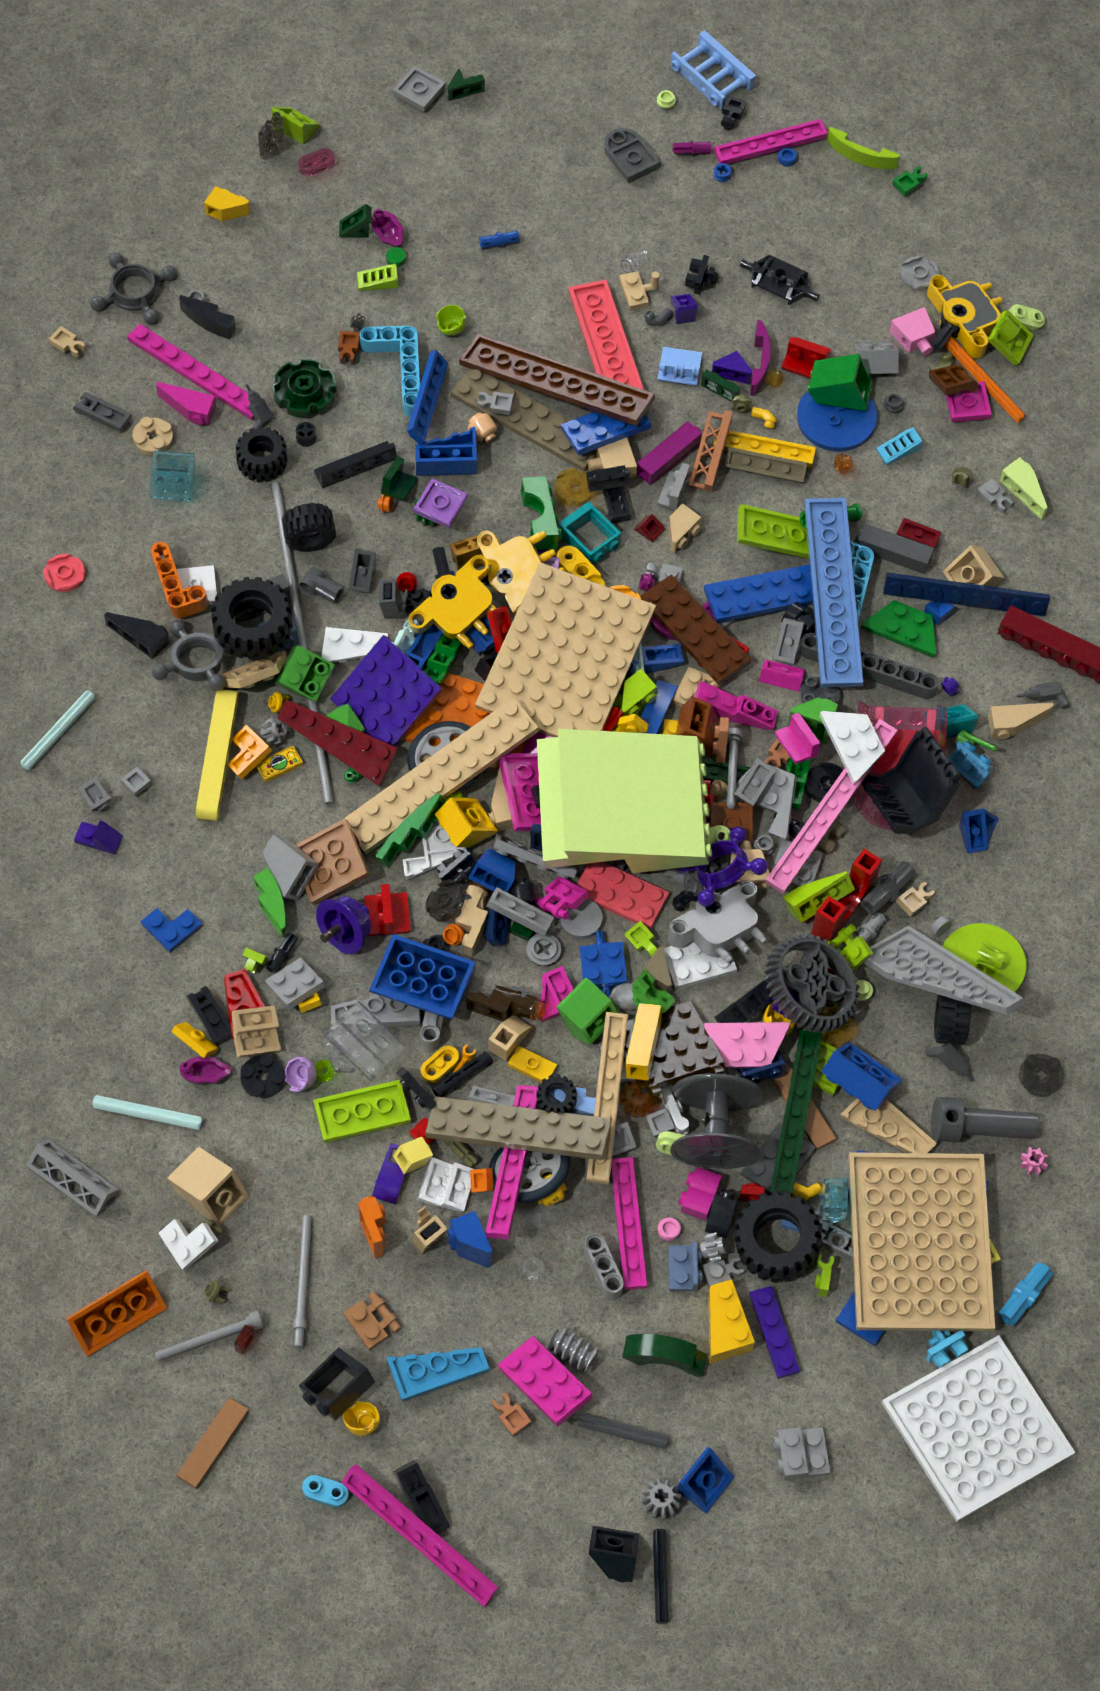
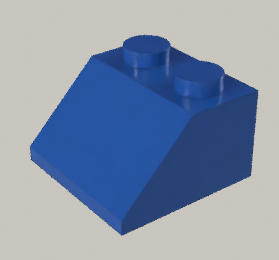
[447,1211,492,1268]

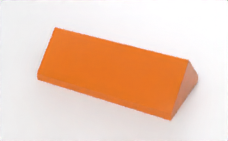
[66,1270,167,1357]

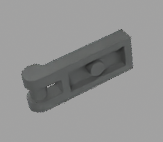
[73,392,132,433]

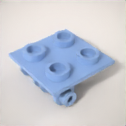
[657,347,702,386]

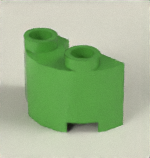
[632,969,675,1014]

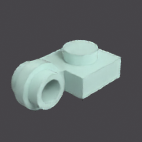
[394,619,419,653]

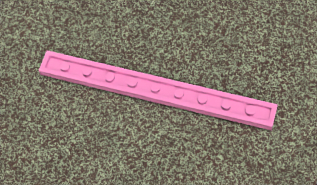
[765,719,897,894]

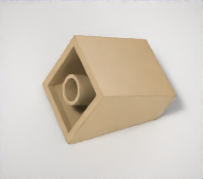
[167,1147,249,1226]

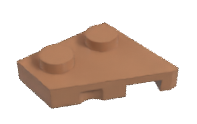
[712,717,729,764]

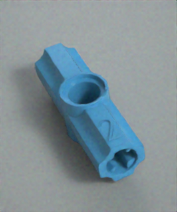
[998,1262,1054,1327]

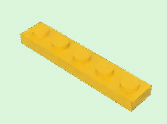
[713,428,816,468]

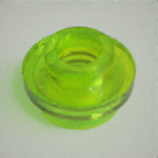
[314,1059,335,1082]

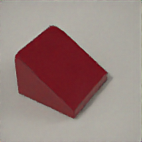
[634,514,665,542]

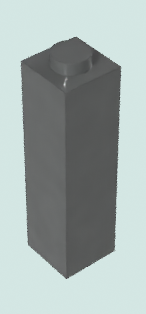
[854,524,934,574]

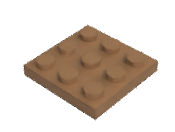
[295,818,370,905]

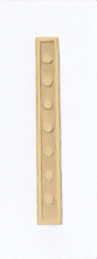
[586,1012,628,1185]

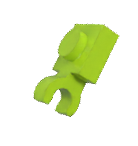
[624,921,657,957]
[814,1254,834,1297]

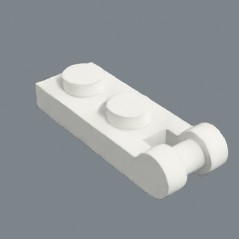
[660,1085,689,1135]

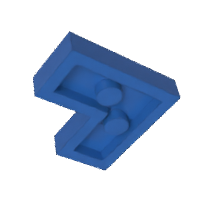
[140,908,203,953]

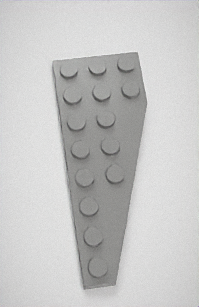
[863,926,1024,1015]

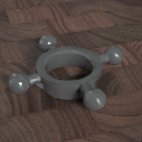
[90,253,177,325]
[152,620,225,691]

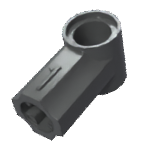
[299,567,343,603]

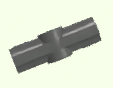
[861,861,916,915]

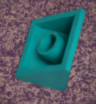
[924,704,978,739]

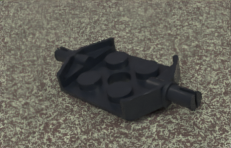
[740,255,820,305]

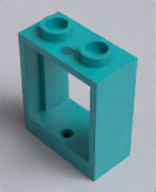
[558,501,621,564]

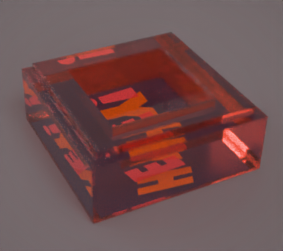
[234,1324,254,1354]

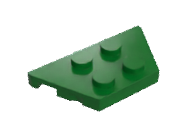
[860,600,936,658]

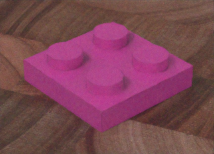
[945,381,991,422]

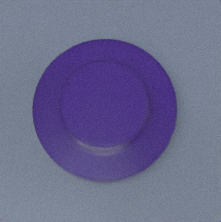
[941,677,960,696]

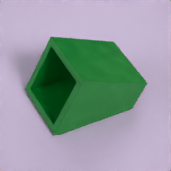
[808,353,872,410]

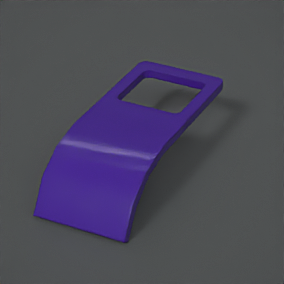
[372,1143,405,1204]

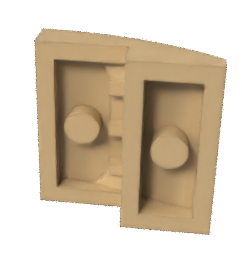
[232,1005,281,1058]

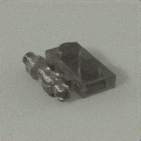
[258,112,284,160]

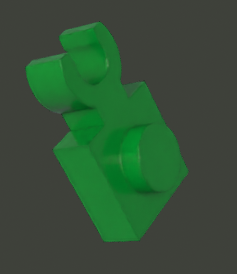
[892,166,928,197]

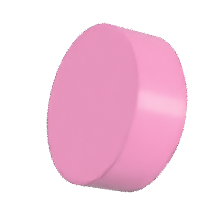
[658,1218,681,1241]

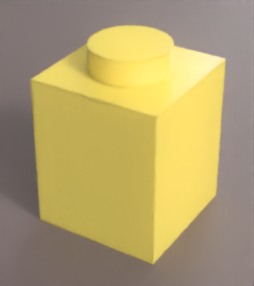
[393,1137,433,1174]

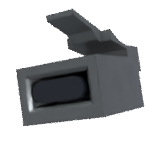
[379,579,407,619]

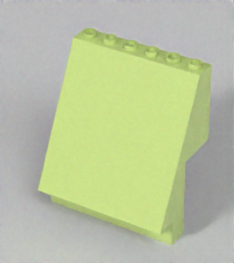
[537,729,712,873]

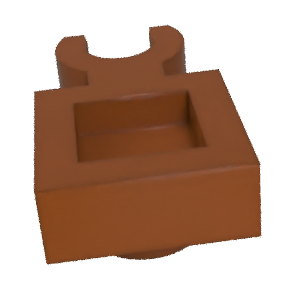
[338,331,360,364]

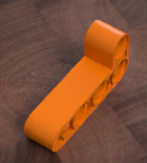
[151,542,209,618]

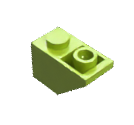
[622,669,658,716]

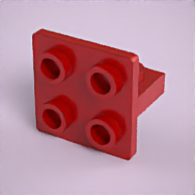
[781,337,831,379]
[364,884,411,936]

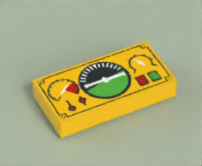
[256,746,303,783]

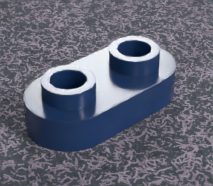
[486,908,509,947]

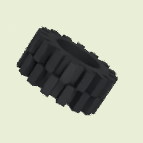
[536,1074,577,1113]

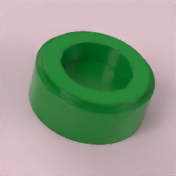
[386,247,406,267]

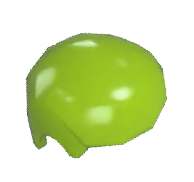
[436,305,467,336]

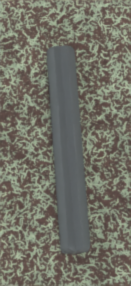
[578,1413,669,1448]

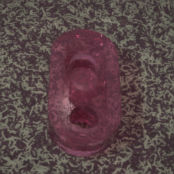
[298,148,335,176]

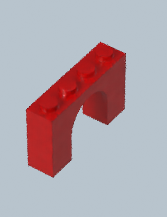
[811,848,882,942]

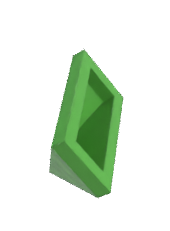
[326,704,365,733]

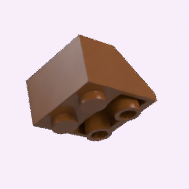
[676,696,720,757]

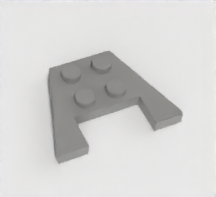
[719,764,797,841]

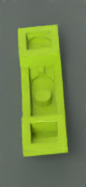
[827,127,900,169]

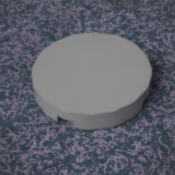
[900,256,939,291]
[559,899,603,940]

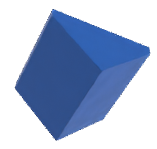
[677,1447,734,1513]

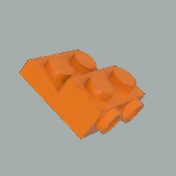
[358,1196,386,1258]

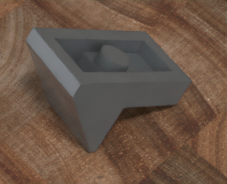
[349,548,376,593]

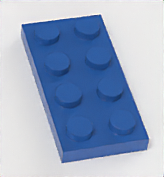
[561,412,651,456]

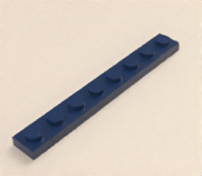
[883,572,1050,616]

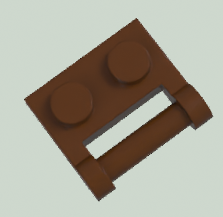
[929,364,978,395]

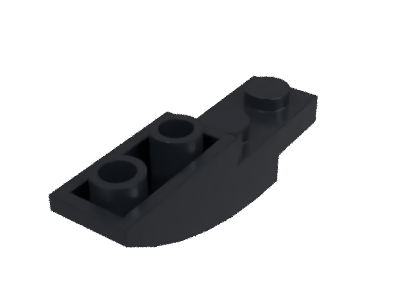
[714,979,774,1023]

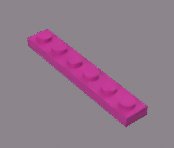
[714,119,828,164]
[611,1157,647,1290]

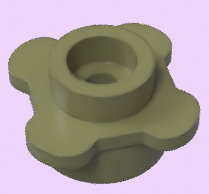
[731,395,752,412]

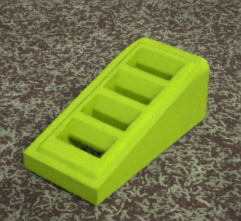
[357,264,398,291]

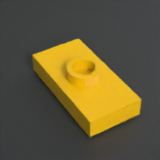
[171,1022,219,1058]
[507,1046,557,1083]

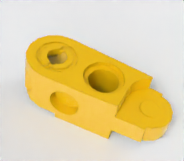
[557,546,605,586]

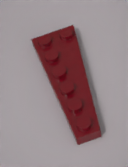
[278,699,399,787]

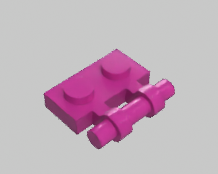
[535,876,590,920]

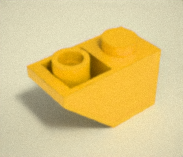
[204,186,250,221]

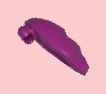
[371,209,404,247]
[180,1057,231,1085]

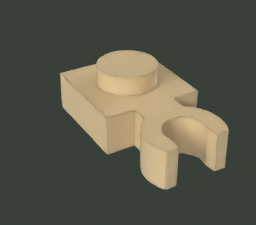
[48,326,86,358]
[896,882,935,917]

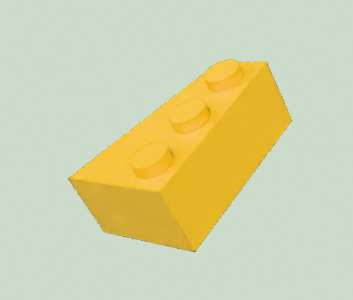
[708,1279,755,1364]

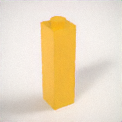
[626,1003,662,1081]

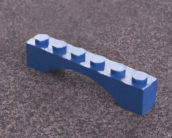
[405,570,456,670]

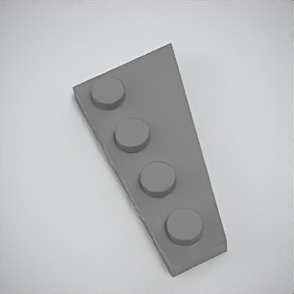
[331,994,420,1030]

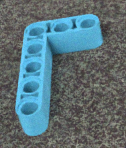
[360,326,420,417]
[850,542,874,621]

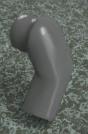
[644,308,673,325]

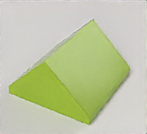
[271,107,321,145]

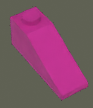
[156,382,216,426]

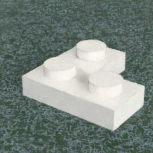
[159,1219,218,1270]

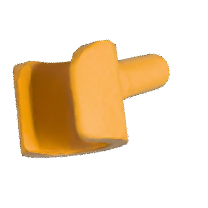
[453,1044,476,1073]

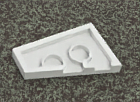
[321,627,388,663]

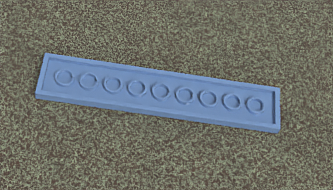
[804,498,863,687]

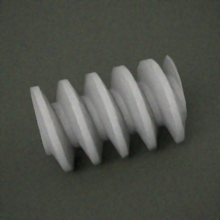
[546,1327,599,1373]

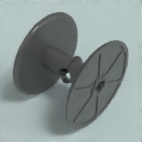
[670,1074,762,1169]

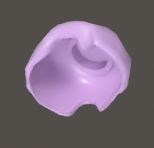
[284,1057,317,1092]

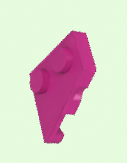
[540,966,574,1023]

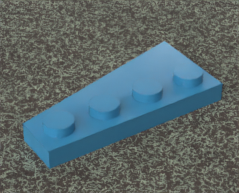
[386,1347,490,1402]

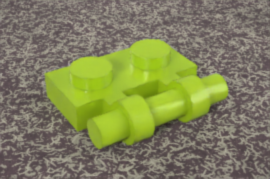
[827,924,873,970]

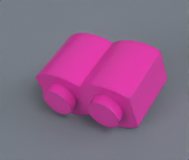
[678,1167,722,1221]

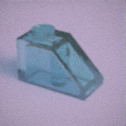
[820,1178,848,1223]

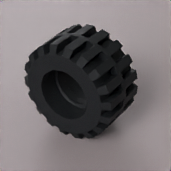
[236,426,287,482]
[282,503,336,552]
[934,994,971,1045]

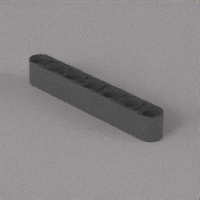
[800,633,939,699]

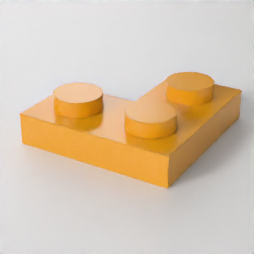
[227,725,272,780]

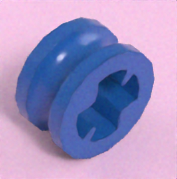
[714,163,731,182]

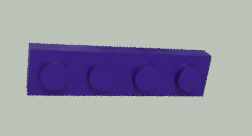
[749,1286,800,1379]

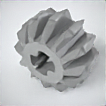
[641,1478,681,1519]

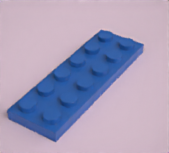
[703,564,813,623]

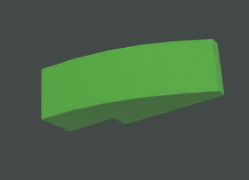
[253,867,286,938]

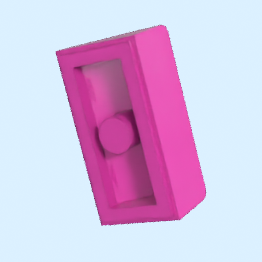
[759,660,805,692]

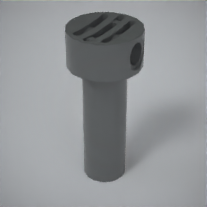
[931,1097,1038,1142]

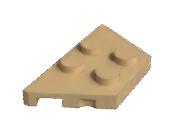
[220,650,287,689]

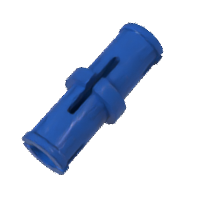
[479,230,520,249]

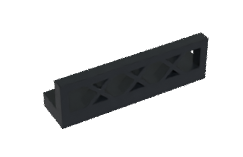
[314,441,396,489]

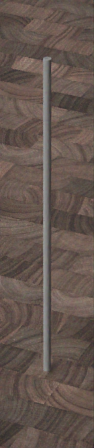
[272,482,333,805]

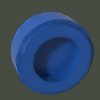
[778,148,797,167]

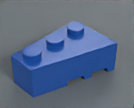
[415,427,477,476]

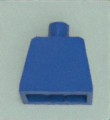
[468,849,516,892]

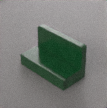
[381,457,417,501]

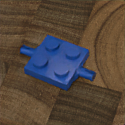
[579,930,627,998]

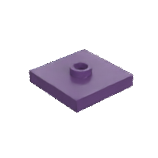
[413,478,468,529]

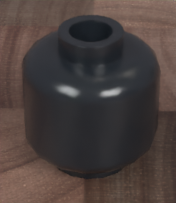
[507,878,537,905]

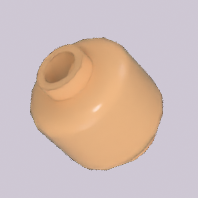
[468,412,497,443]

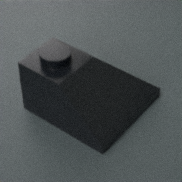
[588,1526,639,1583]

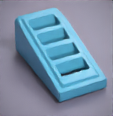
[876,427,923,465]

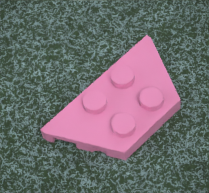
[704,1022,790,1068]

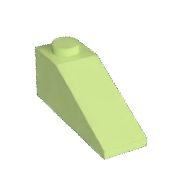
[1000,457,1048,520]

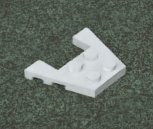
[403,819,466,880]

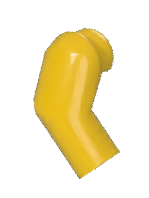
[751,407,777,429]
[792,1182,822,1201]

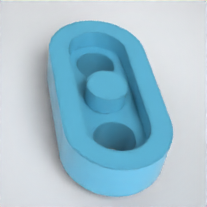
[302,1475,348,1508]

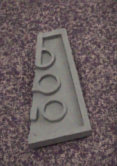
[493,833,577,879]

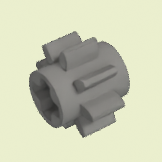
[260,718,287,746]
[700,1233,727,1263]

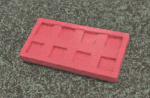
[577,862,669,930]

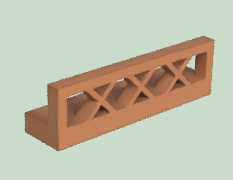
[689,410,733,492]

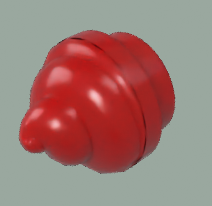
[397,572,418,592]

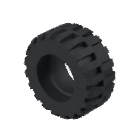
[211,577,292,659]
[734,1191,822,1283]

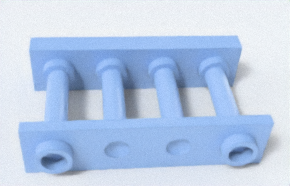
[670,30,756,110]

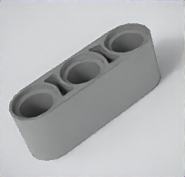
[584,1233,624,1300]

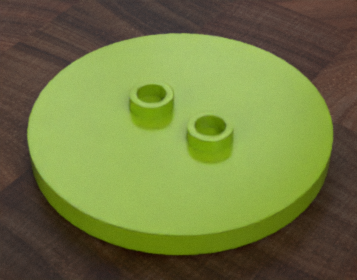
[942,923,1026,993]

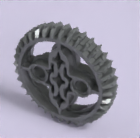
[764,933,860,1033]

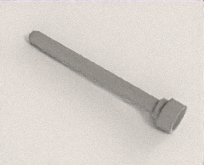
[727,728,743,809]
[155,1311,263,1360]

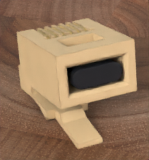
[411,1206,447,1254]

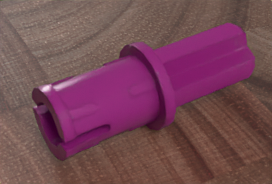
[672,140,711,156]

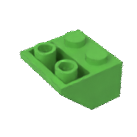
[274,645,335,702]
[556,978,618,1045]

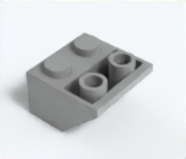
[853,340,899,374]

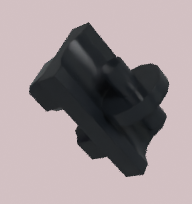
[685,255,719,295]
[436,849,477,890]

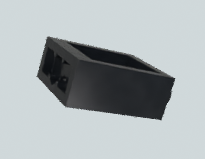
[299,1347,375,1421]

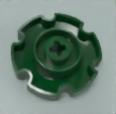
[272,359,337,418]

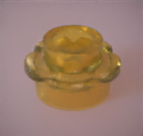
[766,369,782,388]

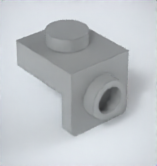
[77,777,112,811]

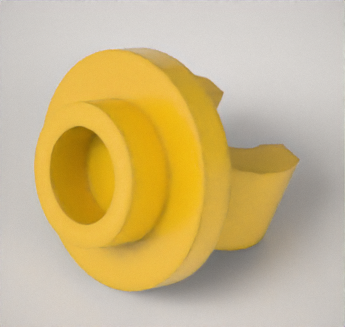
[268,692,289,713]

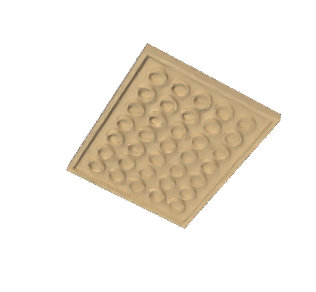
[475,562,656,737]
[848,1152,995,1331]

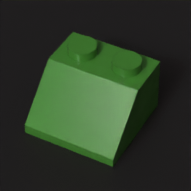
[787,698,838,745]

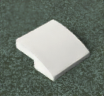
[417,1157,475,1212]

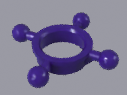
[677,826,768,907]

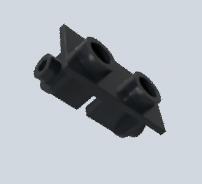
[585,465,630,492]

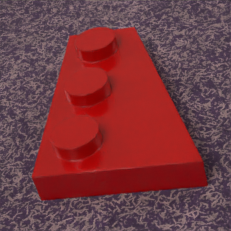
[223,969,265,1039]

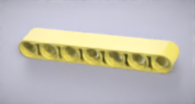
[196,689,239,821]

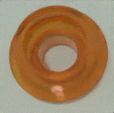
[834,454,852,474]

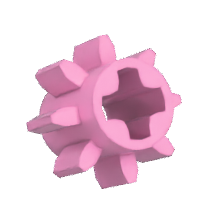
[1020,1147,1048,1176]

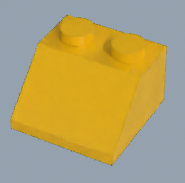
[435,798,498,847]

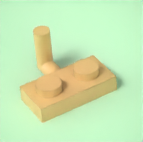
[619,271,659,310]

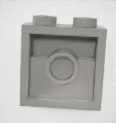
[773,1427,830,1480]

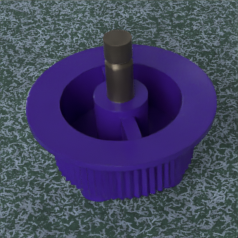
[316,896,371,954]

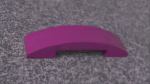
[750,320,770,396]

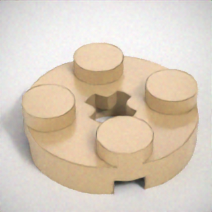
[132,417,173,455]

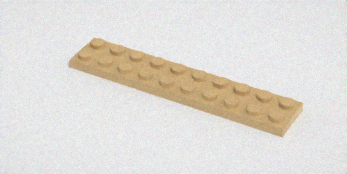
[345,697,539,855]

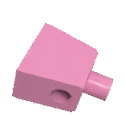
[890,307,935,356]

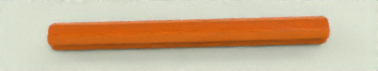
[944,336,1026,423]

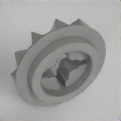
[526,934,561,967]

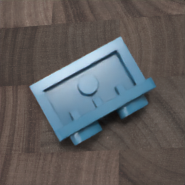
[948,741,995,788]

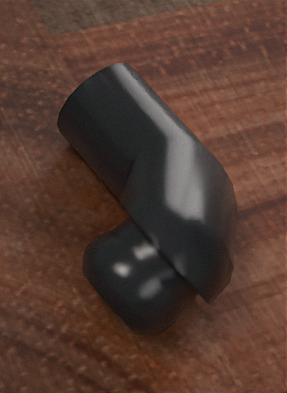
[672,890,700,911]

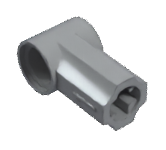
[420,1011,444,1052]

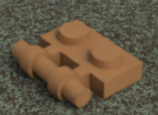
[343,1291,401,1351]

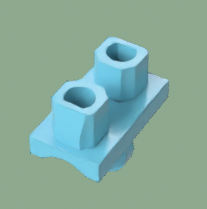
[925,1330,969,1368]

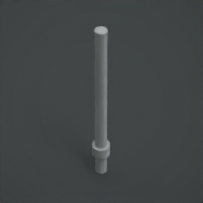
[293,1215,312,1348]

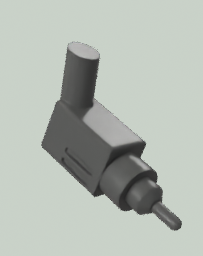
[245,384,273,430]
[1016,681,1070,709]
[925,1043,974,1082]

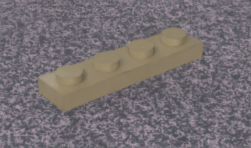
[724,447,808,483]

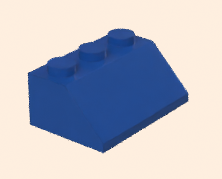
[821,1041,903,1111]

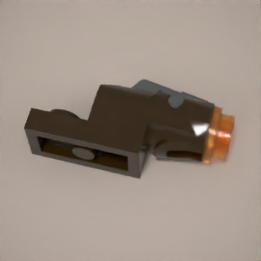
[466,985,546,1022]

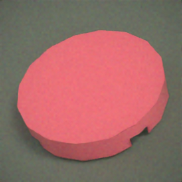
[44,554,85,592]

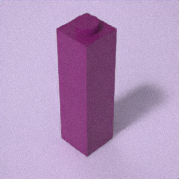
[636,421,702,485]

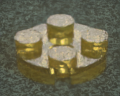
[554,468,594,507]
[816,1004,857,1049]

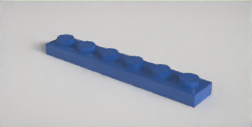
[407,350,448,445]

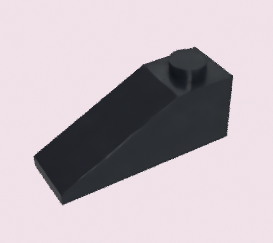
[104,612,169,659]

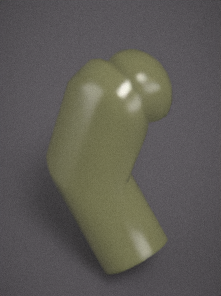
[929,353,953,371]

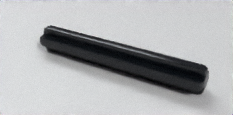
[653,1529,669,1624]

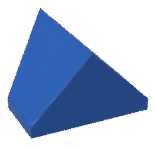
[959,808,999,853]

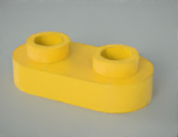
[421,1046,459,1084]

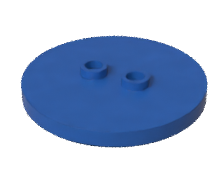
[797,391,877,451]

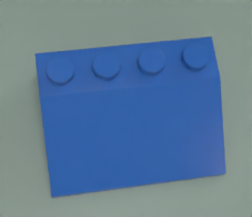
[369,934,475,1020]

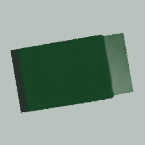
[448,69,485,101]
[339,204,372,238]

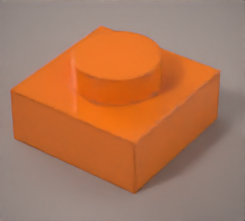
[470,1168,494,1193]

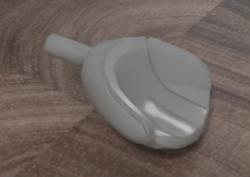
[609,983,638,1012]

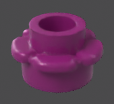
[638,573,655,592]

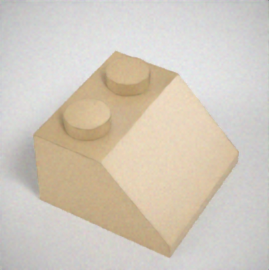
[942,545,1004,587]

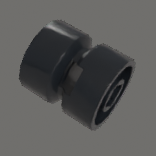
[781,602,816,638]

